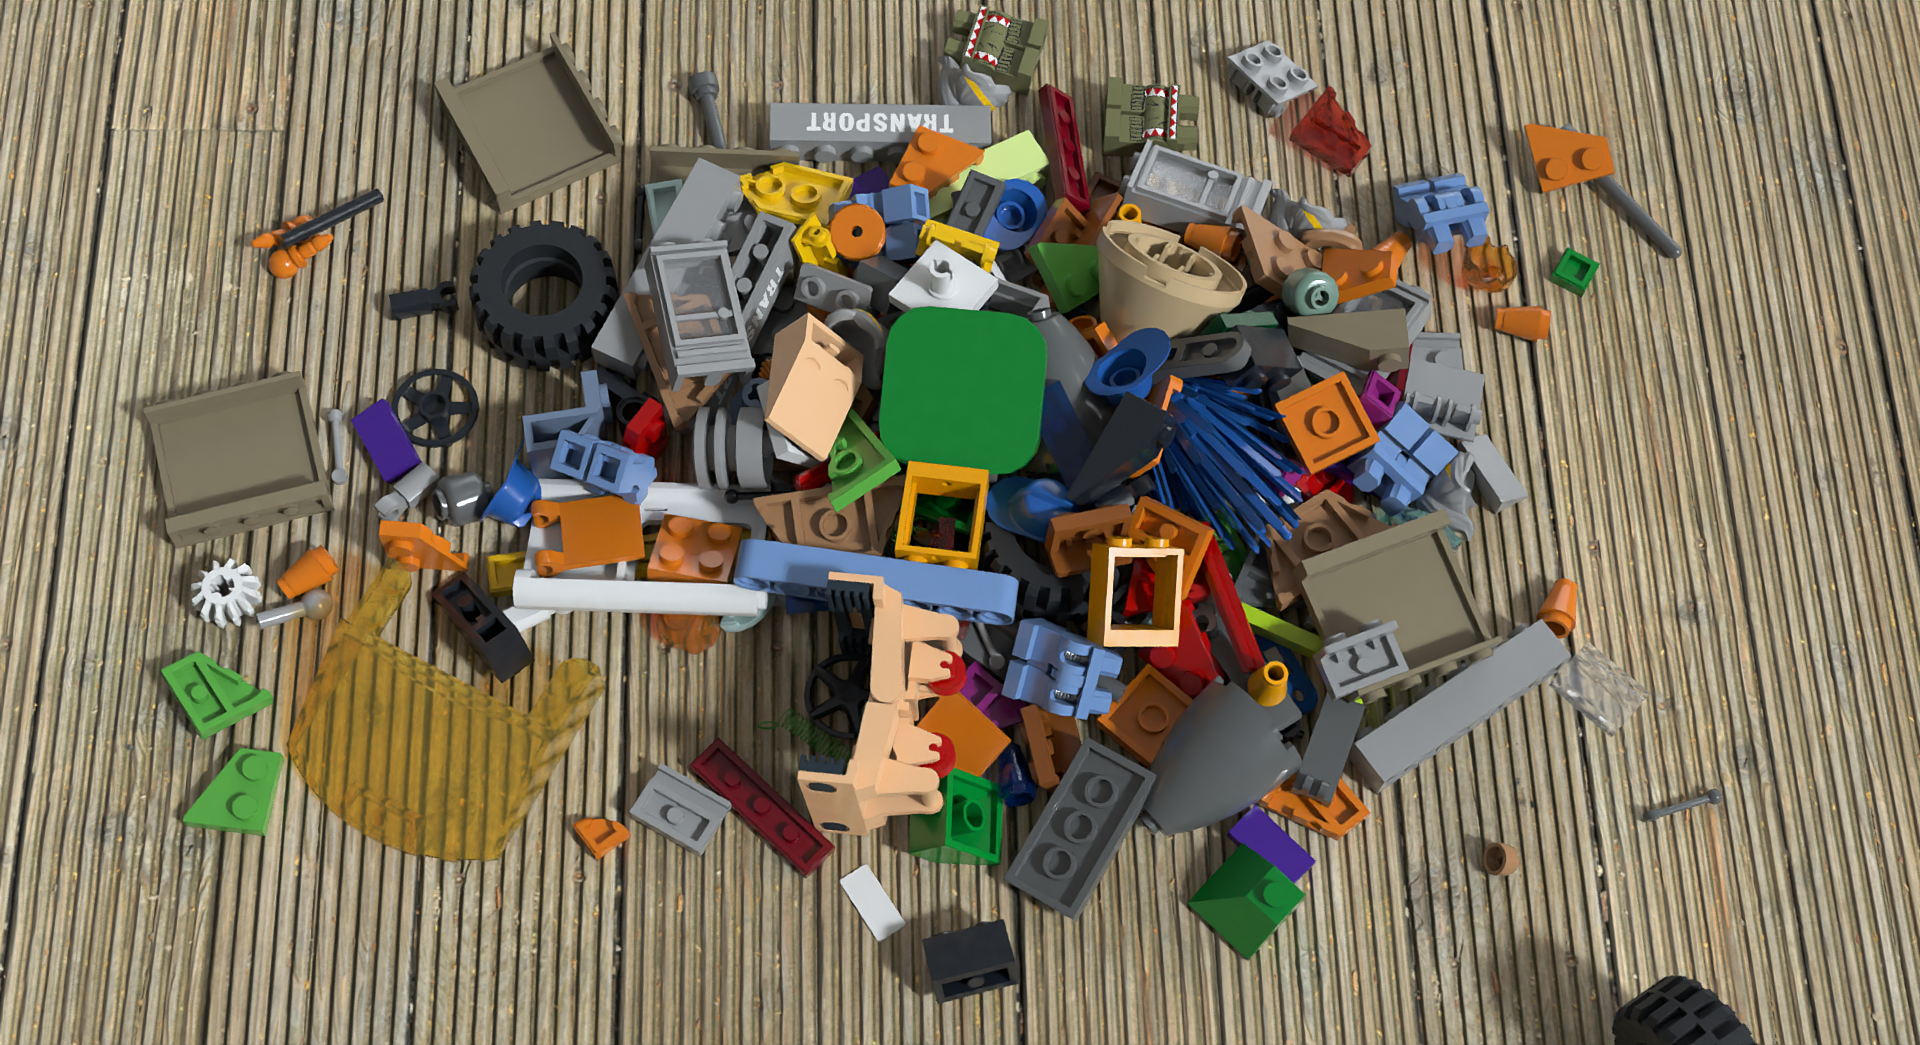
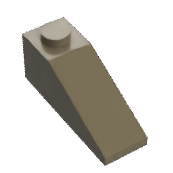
[1287,308,1409,372]

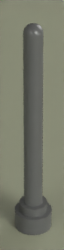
[688,71,728,149]
[1560,123,1682,259]

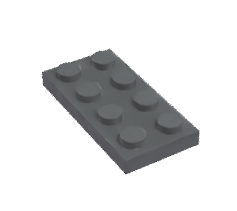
[1003,737,1157,922]

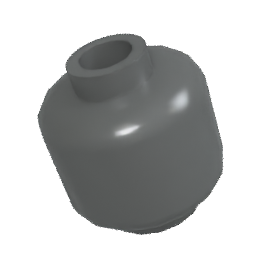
[432,471,494,527]

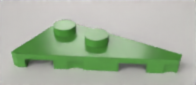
[828,407,901,512]

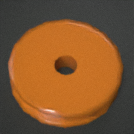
[829,203,887,262]

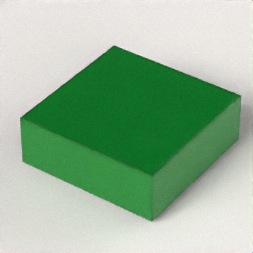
[1548,247,1600,298]

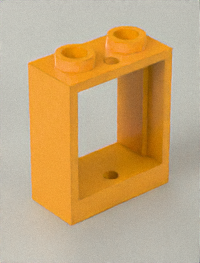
[895,461,989,570]
[1087,536,1184,647]

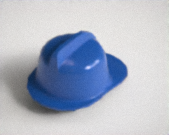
[984,178,1047,251]
[1085,328,1171,409]
[479,439,542,528]
[986,476,1080,543]

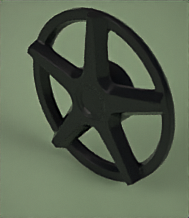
[391,369,480,448]
[804,653,872,739]

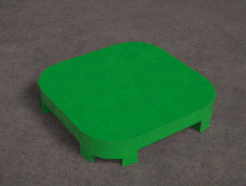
[879,306,1049,475]

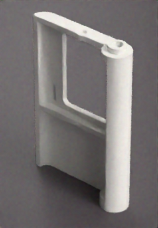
[513,478,771,617]

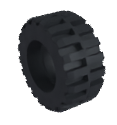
[469,220,619,371]
[977,473,1128,627]
[1612,976,1759,1045]

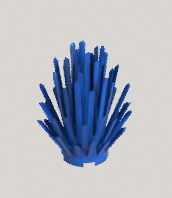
[1141,376,1305,554]

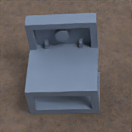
[522,370,613,479]

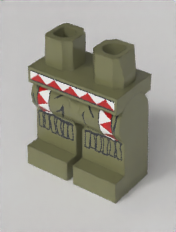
[943,4,1049,96]
[1103,77,1200,157]

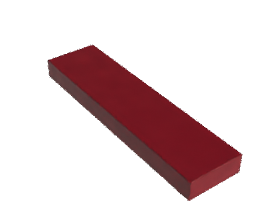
[1038,83,1091,216]
[689,737,835,879]

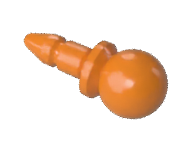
[251,215,320,248]
[268,234,334,279]

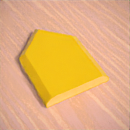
[740,162,854,230]

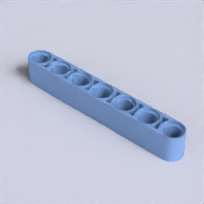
[733,539,1019,625]

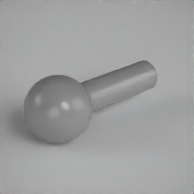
[255,588,333,630]

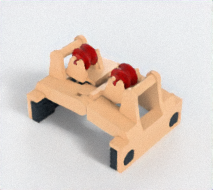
[797,572,967,836]

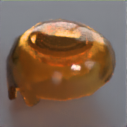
[1461,235,1518,293]
[656,614,721,655]

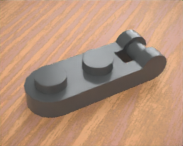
[1152,332,1252,384]

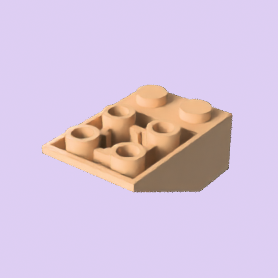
[764,313,864,462]

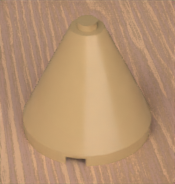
[1097,220,1247,344]

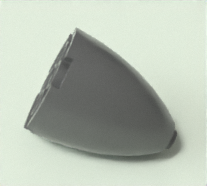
[1021,307,1116,472]
[1138,675,1303,836]

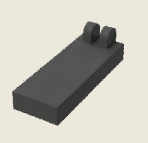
[1290,692,1366,808]

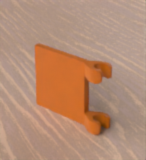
[531,495,646,578]
[916,692,1012,777]

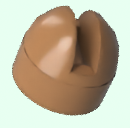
[1483,842,1520,876]

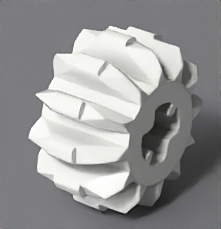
[191,558,262,629]

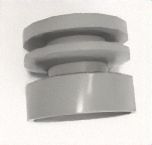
[692,407,774,489]

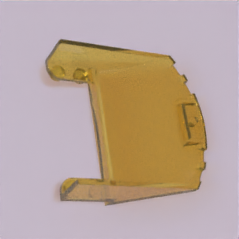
[286,557,605,863]

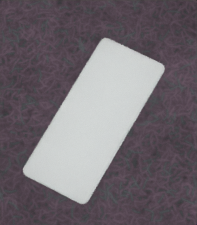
[840,864,905,941]

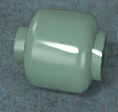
[1282,267,1339,316]

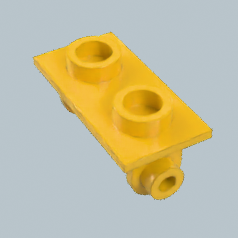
[791,212,848,277]
[915,219,1000,274]

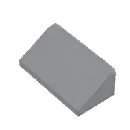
[1456,434,1528,514]

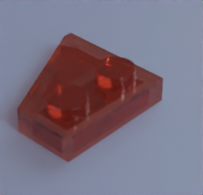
[1289,86,1372,178]

